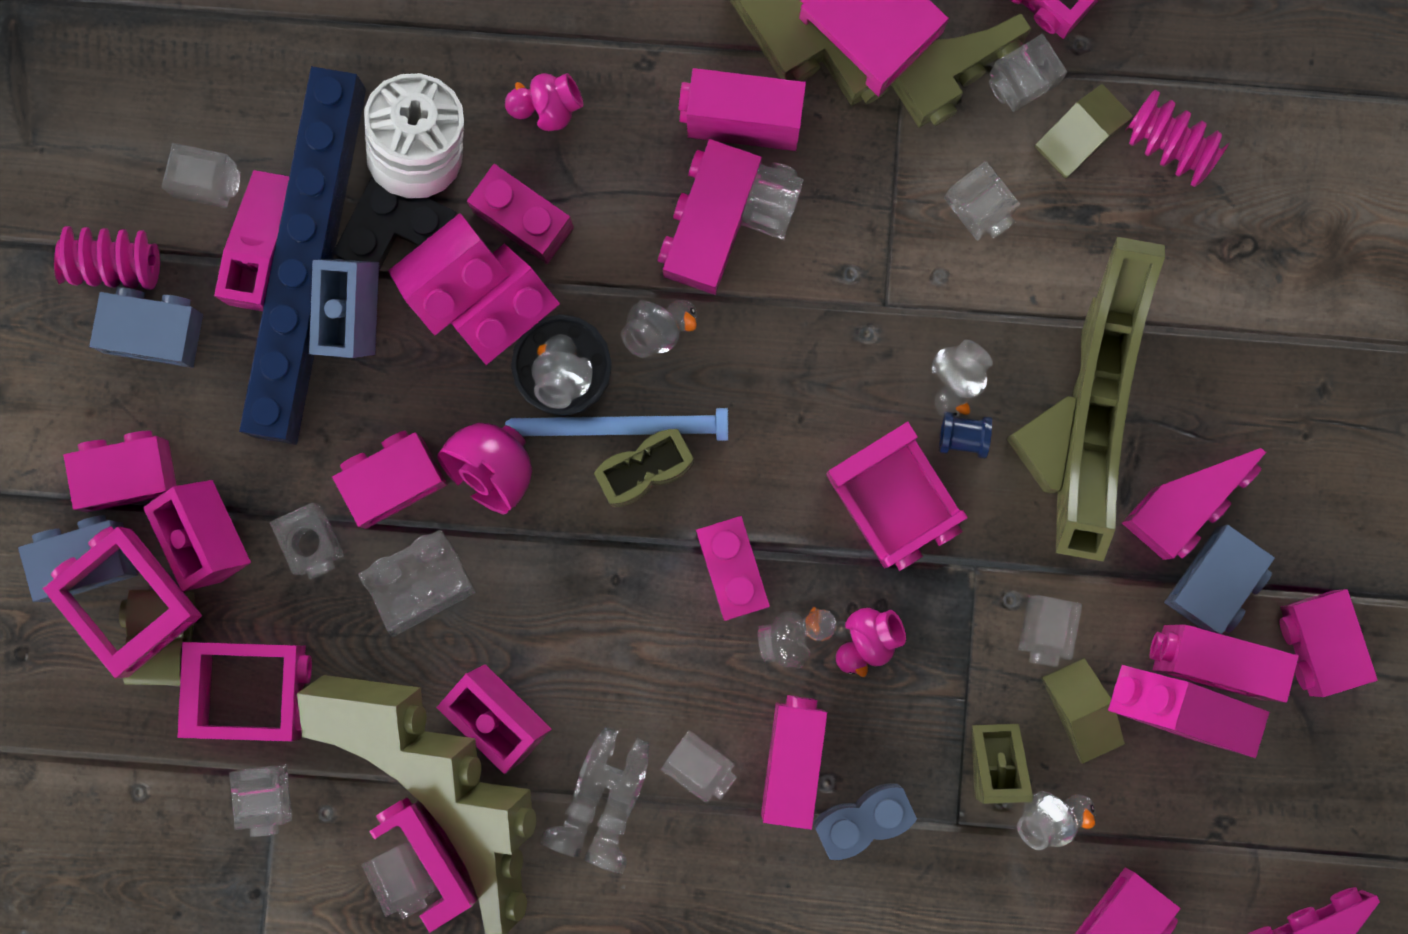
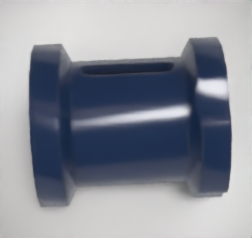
[939,411,992,458]

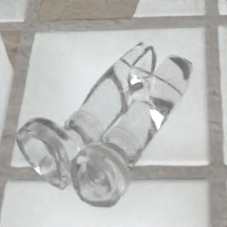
[540,726,650,874]

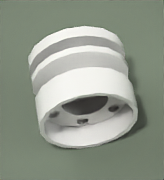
[364,73,464,198]

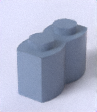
[813,784,917,860]

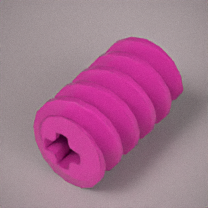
[1125,89,1229,187]
[54,226,160,290]

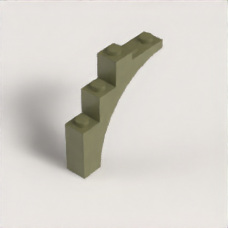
[730,0,1031,128]
[1056,237,1165,561]
[297,675,536,934]

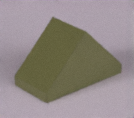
[1034,84,1134,179]
[1006,396,1076,494]
[1041,658,1125,764]
[972,724,1033,804]

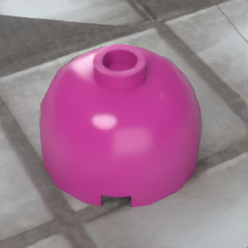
[437,423,532,514]

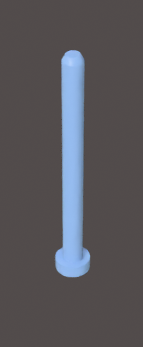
[505,408,728,441]

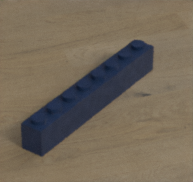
[239,66,366,445]

